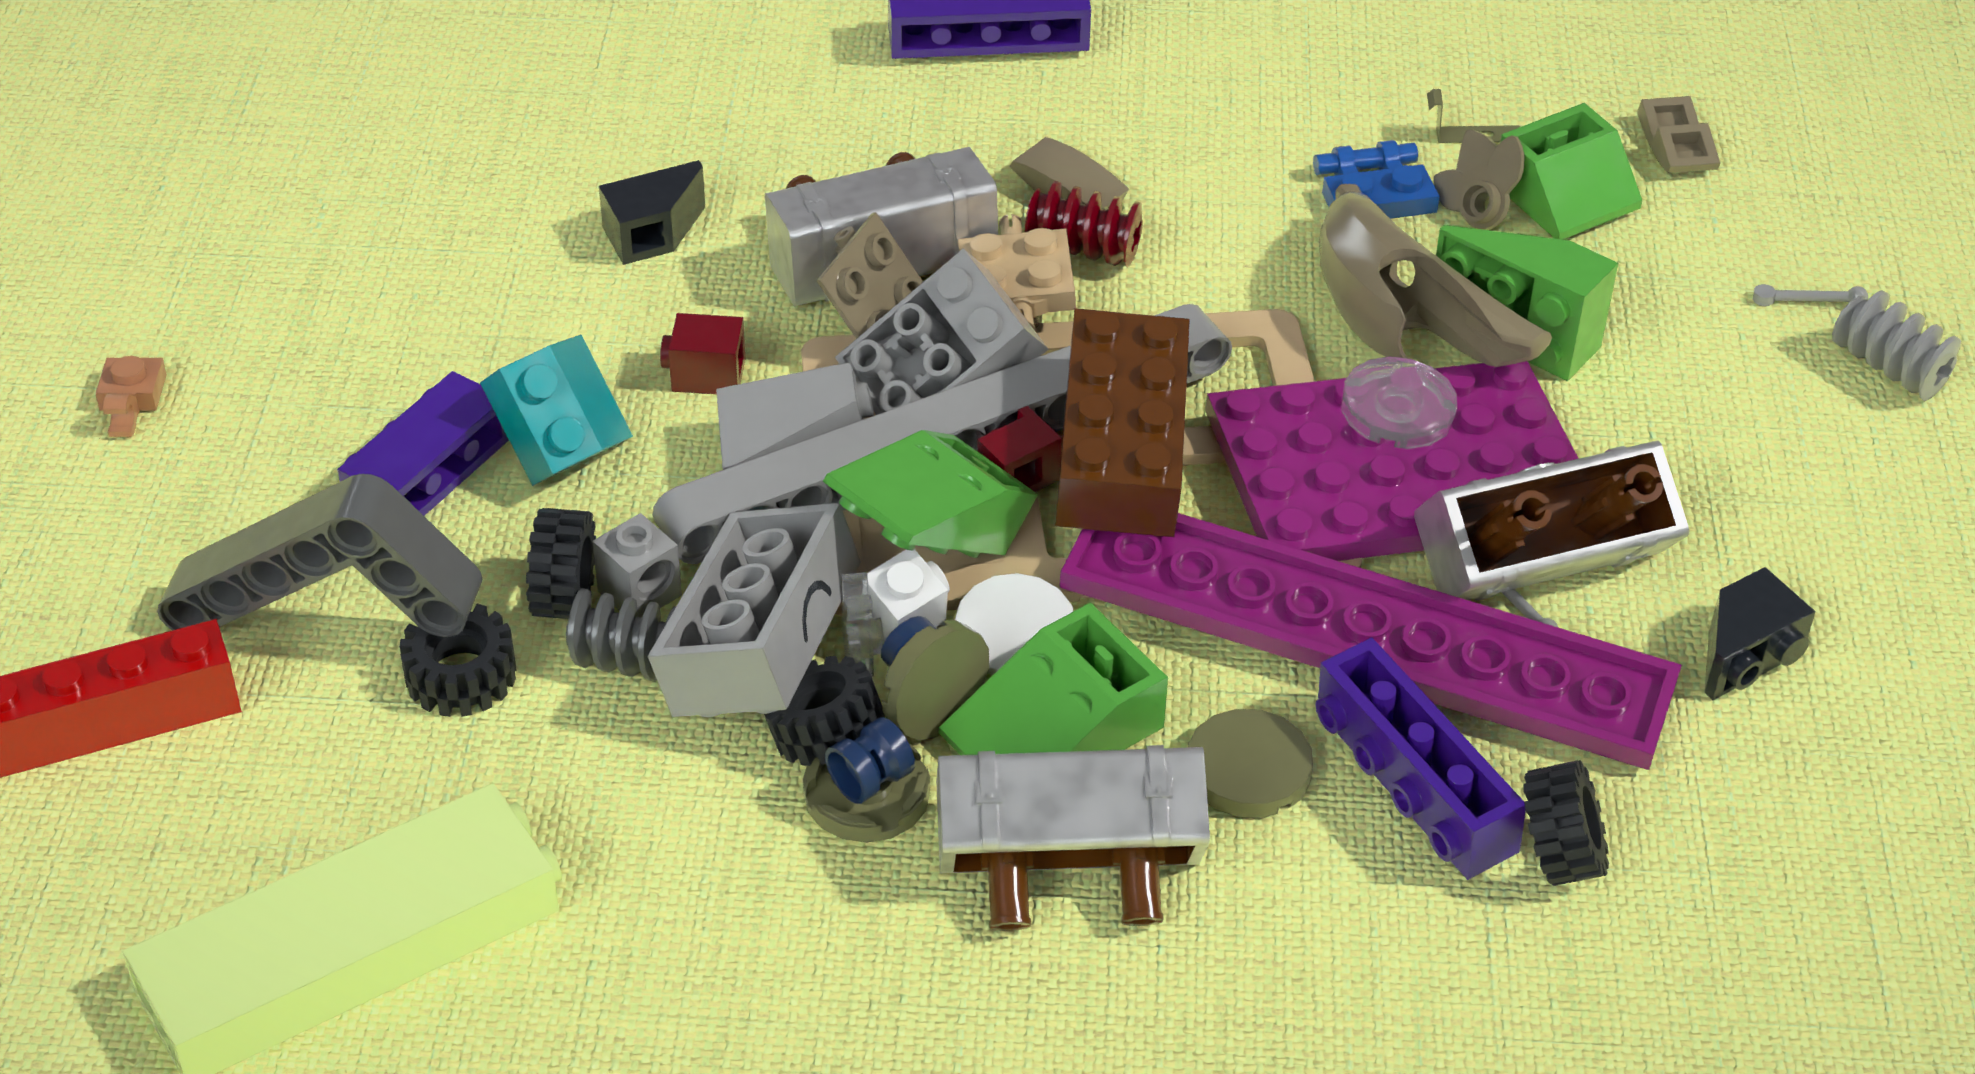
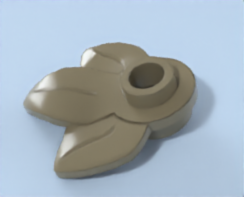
[1434,129,1524,230]

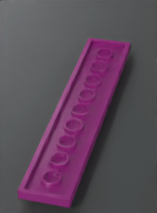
[1059,513,1682,770]

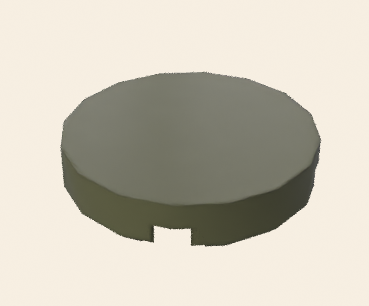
[882,619,990,740]
[1188,709,1313,818]
[803,743,930,843]

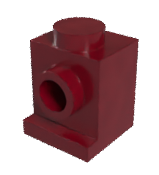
[977,405,1062,492]

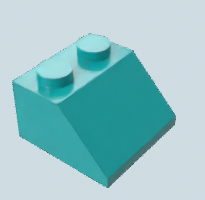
[480,335,633,486]

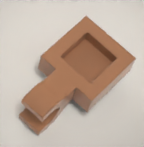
[95,356,167,437]

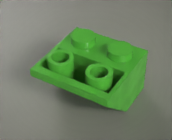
[1500,103,1642,240]

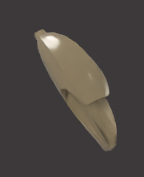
[1319,184,1552,367]

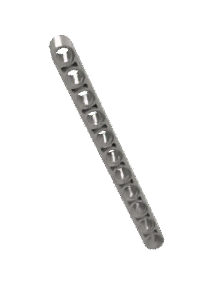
[652,304,1232,564]

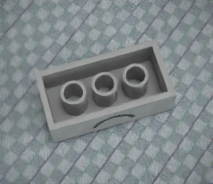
[648,503,861,717]

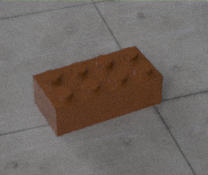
[1055,308,1190,537]

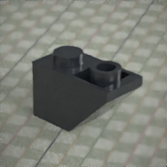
[599,160,706,265]
[1705,567,1816,700]

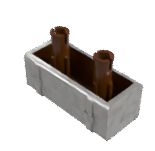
[765,147,998,307]
[1414,440,1689,601]
[936,745,1210,931]

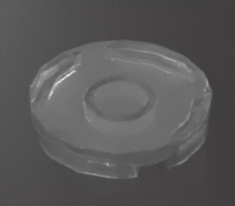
[1342,356,1457,449]

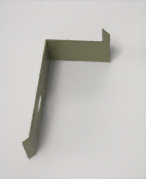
[1427,89,1520,143]

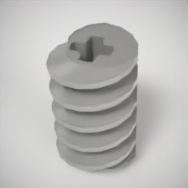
[1832,290,1961,401]

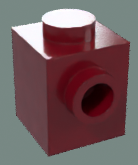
[660,313,746,395]

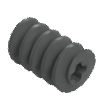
[566,588,676,682]

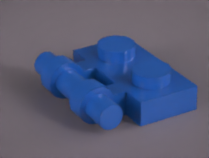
[1313,140,1440,219]

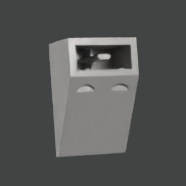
[835,248,1048,415]

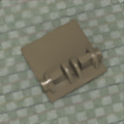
[816,212,923,339]

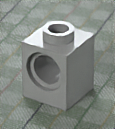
[592,513,682,617]

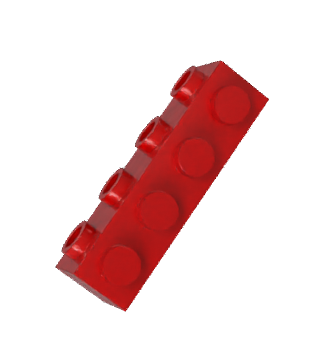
[0,619,242,778]

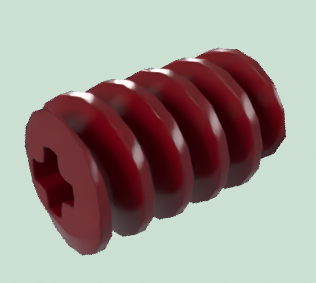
[1024,181,1143,268]

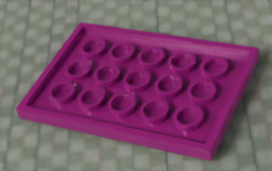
[1205,361,1579,561]

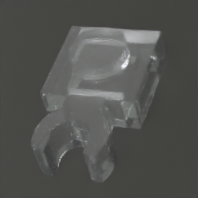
[842,572,884,680]

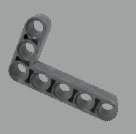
[157,474,483,637]

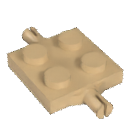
[958,214,1076,330]

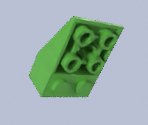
[1436,225,1619,381]
[823,430,1038,558]
[939,602,1168,755]

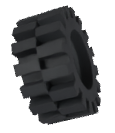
[526,508,596,619]
[399,603,517,717]
[764,656,885,766]
[1524,760,1609,886]

